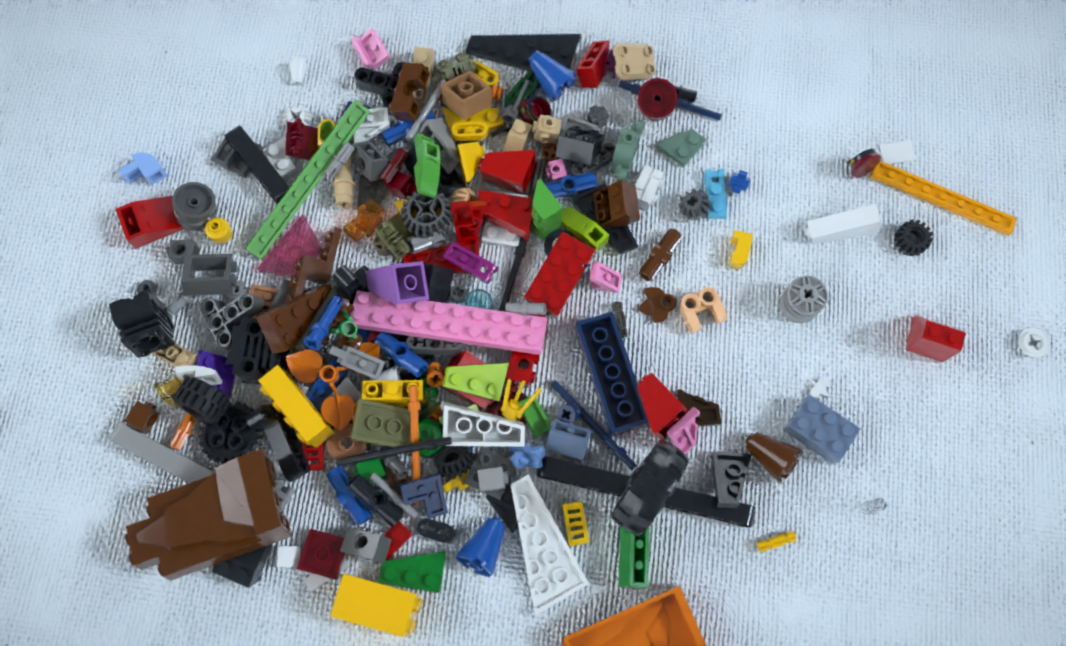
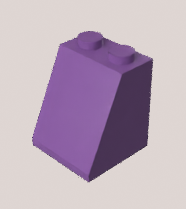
[365,261,429,304]

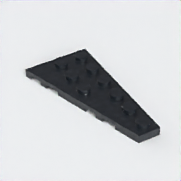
[465,34,581,71]

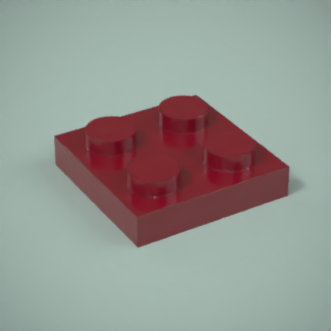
[297,529,346,580]

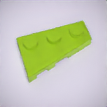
[442,363,509,401]

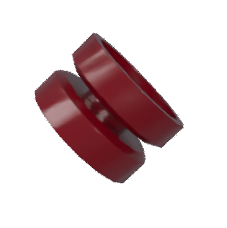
[637,78,678,121]

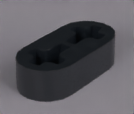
[417,518,455,543]

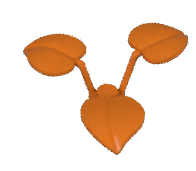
[286,342,380,430]

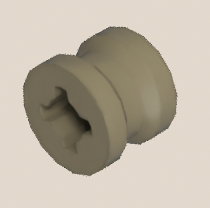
[373,235,391,256]

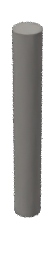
[369,472,419,519]

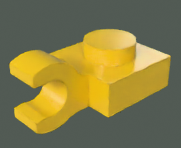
[442,469,470,493]

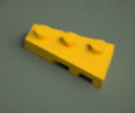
[442,108,504,141]

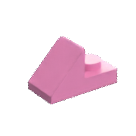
[589,261,622,293]

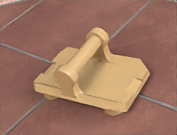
[613,43,656,82]

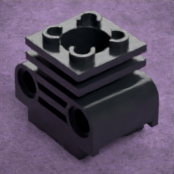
[109,288,176,358]
[226,317,291,384]

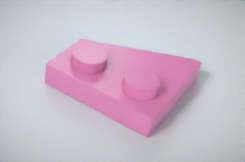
[667,407,700,454]

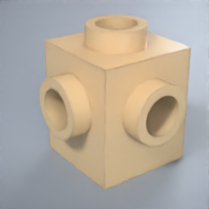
[532,114,561,144]

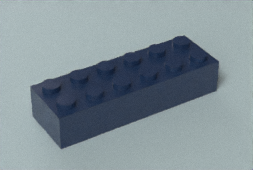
[575,311,649,437]

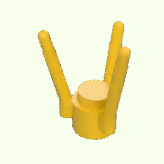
[500,379,542,420]

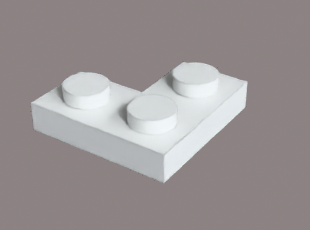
[262,136,298,179]

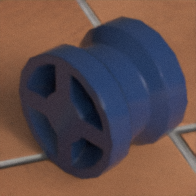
[557,402,581,424]

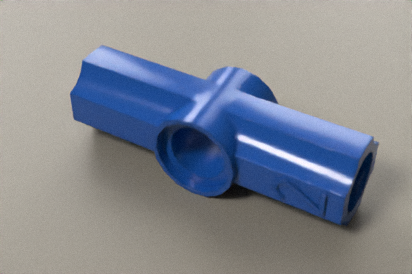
[381,111,435,147]
[545,172,597,198]
[374,332,429,378]
[326,466,373,526]

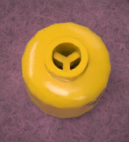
[205,217,233,245]

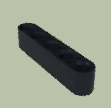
[224,125,290,204]

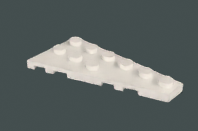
[510,474,589,615]

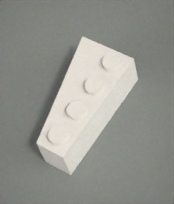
[443,402,525,446]

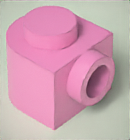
[544,158,567,181]

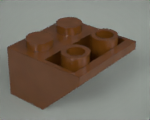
[593,180,640,228]

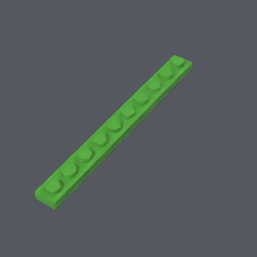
[245,100,370,260]

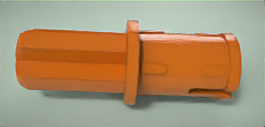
[170,413,197,451]

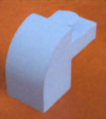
[118,152,168,185]

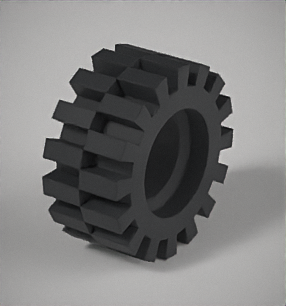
[894,220,933,256]
[434,446,473,479]

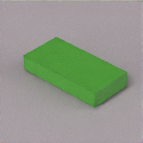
[519,395,551,438]

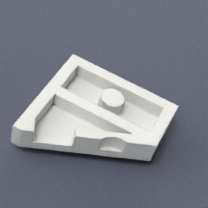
[354,107,390,144]

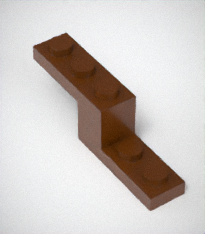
[285,227,342,303]

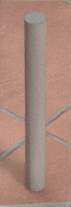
[405,79,446,142]

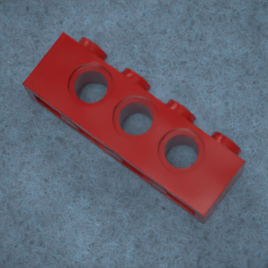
[506,314,549,388]

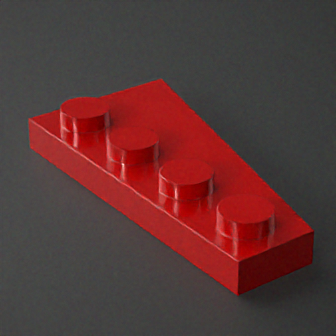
[404,236,480,274]

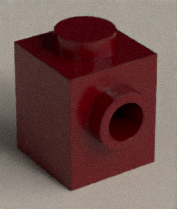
[385,171,417,200]

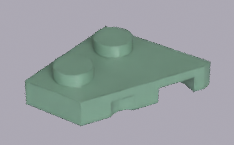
[656,129,706,167]

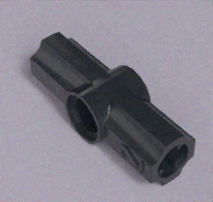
[347,473,404,527]

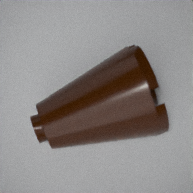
[745,432,804,484]

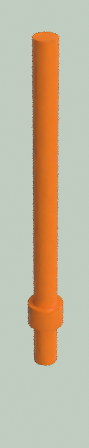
[408,385,421,506]

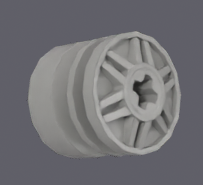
[780,275,828,324]

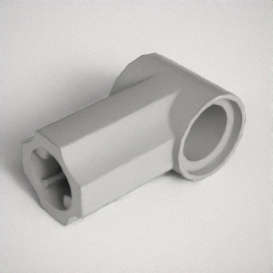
[406,232,446,254]

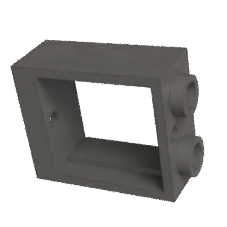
[181,253,238,295]

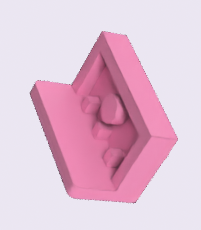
[351,28,391,70]

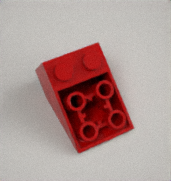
[115,196,186,249]

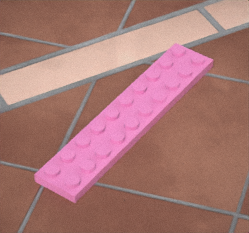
[350,291,547,355]

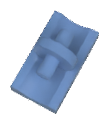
[508,442,546,469]

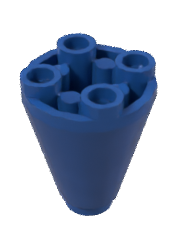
[528,51,576,101]

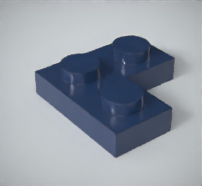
[399,473,448,519]

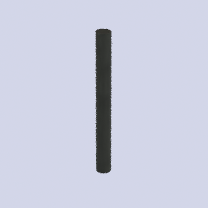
[296,286,340,351]

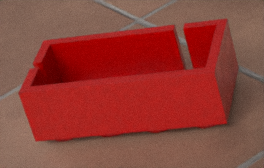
[524,231,596,319]

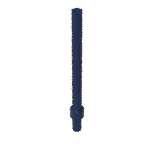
[618,80,722,121]
[551,380,637,471]

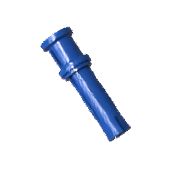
[303,296,344,351]

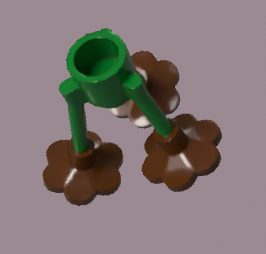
[321,298,362,350]

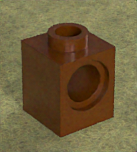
[124,401,161,434]

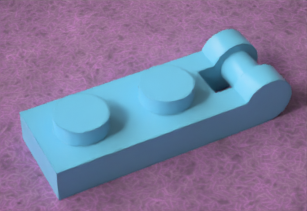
[704,169,727,219]

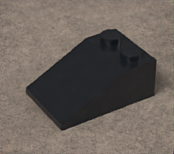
[211,544,273,588]

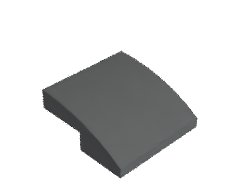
[211,138,264,178]

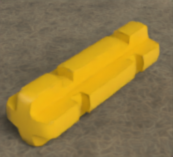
[757,531,797,553]

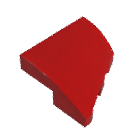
[450,201,487,242]

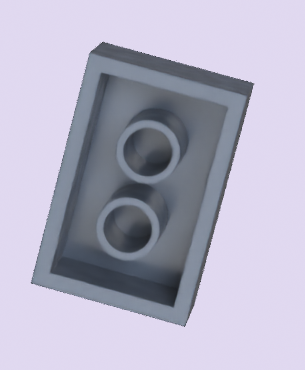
[783,394,861,465]

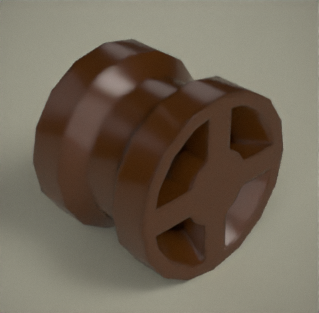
[542,143,560,165]

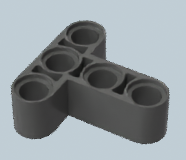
[200,293,264,349]

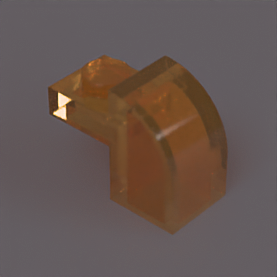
[343,199,385,242]

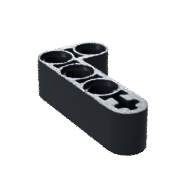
[246,404,310,482]

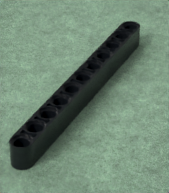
[537,456,756,528]

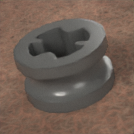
[450,284,468,303]

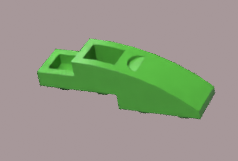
[414,133,440,198]

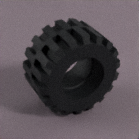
[172,377,230,424]

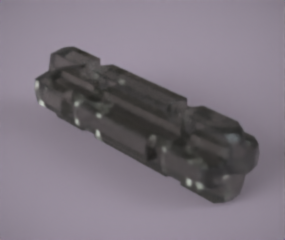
[612,302,628,339]

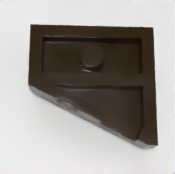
[677,389,721,427]

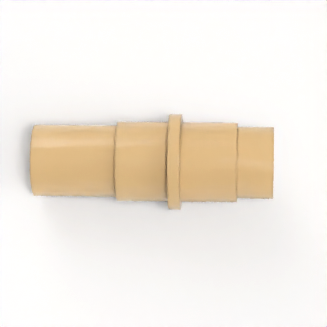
[333,155,355,209]

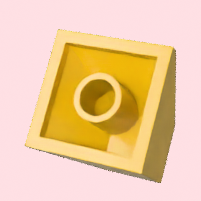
[456,142,485,184]

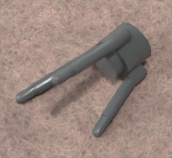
[499,80,529,124]

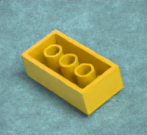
[258,365,335,448]

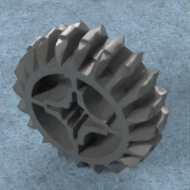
[401,191,452,238]

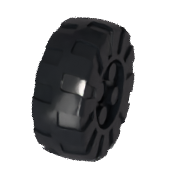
[610,439,690,536]

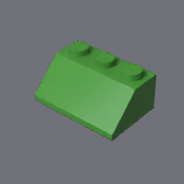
[531,178,563,241]

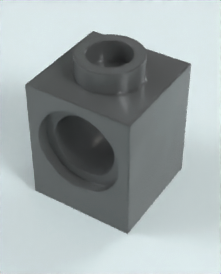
[167,239,199,264]

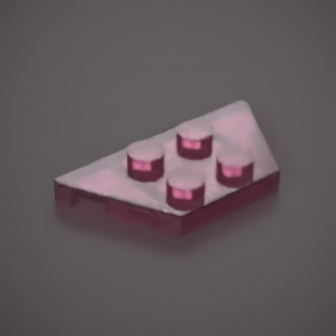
[257,214,322,277]

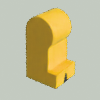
[729,230,753,270]

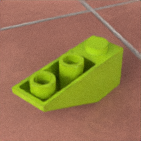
[561,206,609,255]

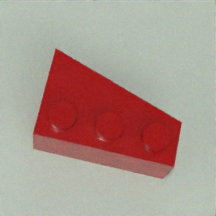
[477,190,534,242]

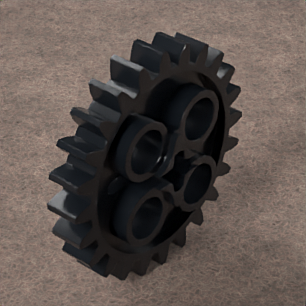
[198,401,264,464]

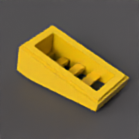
[562,501,589,547]

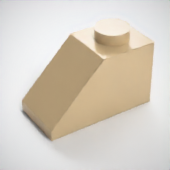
[503,119,533,152]

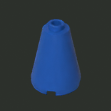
[456,517,505,577]

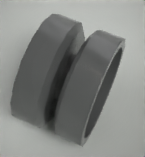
[172,182,217,230]

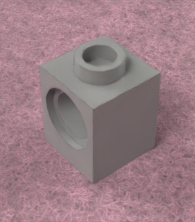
[477,467,509,492]

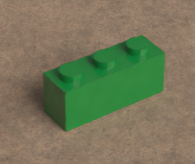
[618,527,650,589]

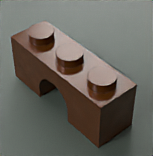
[389,63,430,121]

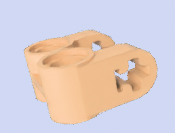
[679,287,727,334]

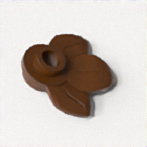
[639,287,676,323]

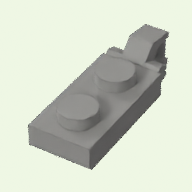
[329,345,385,380]

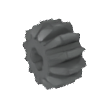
[678,188,711,221]

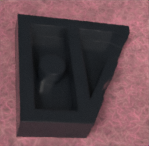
[486,485,518,533]

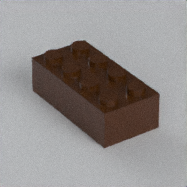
[256,284,342,354]

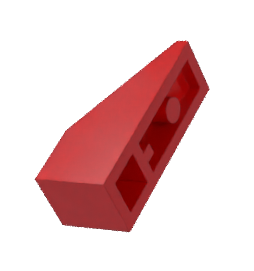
[576,40,610,89]

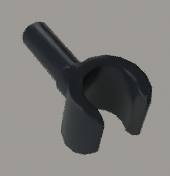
[491,121,513,137]

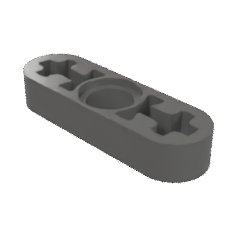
[571,143,616,177]
[406,336,464,355]

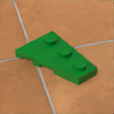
[378,551,446,593]

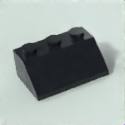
[404,145,466,198]

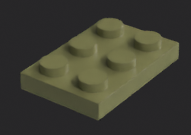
[350,399,411,448]

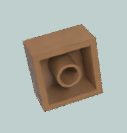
[441,71,492,120]

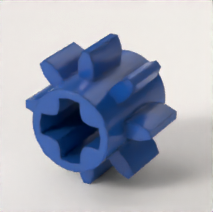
[728,170,751,194]

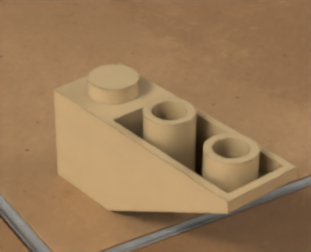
[411,47,436,103]
[152,344,197,367]

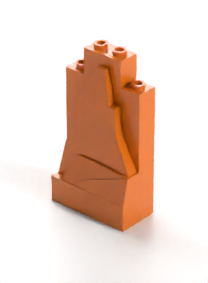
[562,585,707,646]

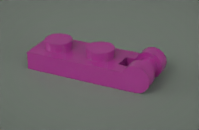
[443,242,498,284]

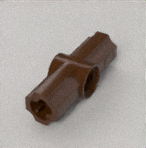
[638,228,683,282]

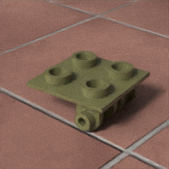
[435,52,477,81]
[374,212,415,260]

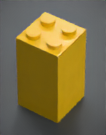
[330,574,423,637]

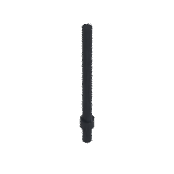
[498,237,527,312]
[336,436,452,466]

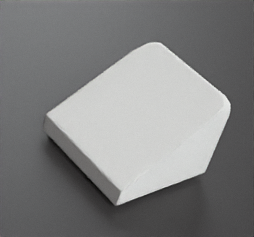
[277,546,301,568]

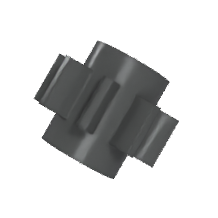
[587,104,609,128]

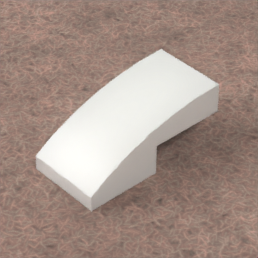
[175,365,222,385]

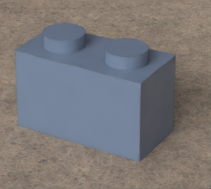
[545,419,592,460]

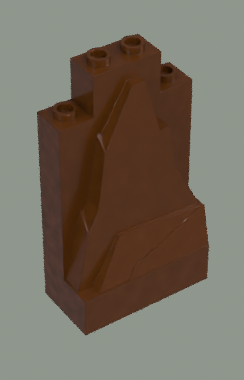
[125,449,292,581]

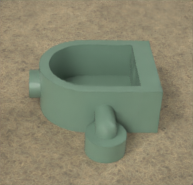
[610,120,645,182]

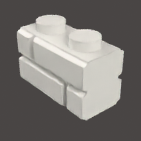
[634,165,665,210]

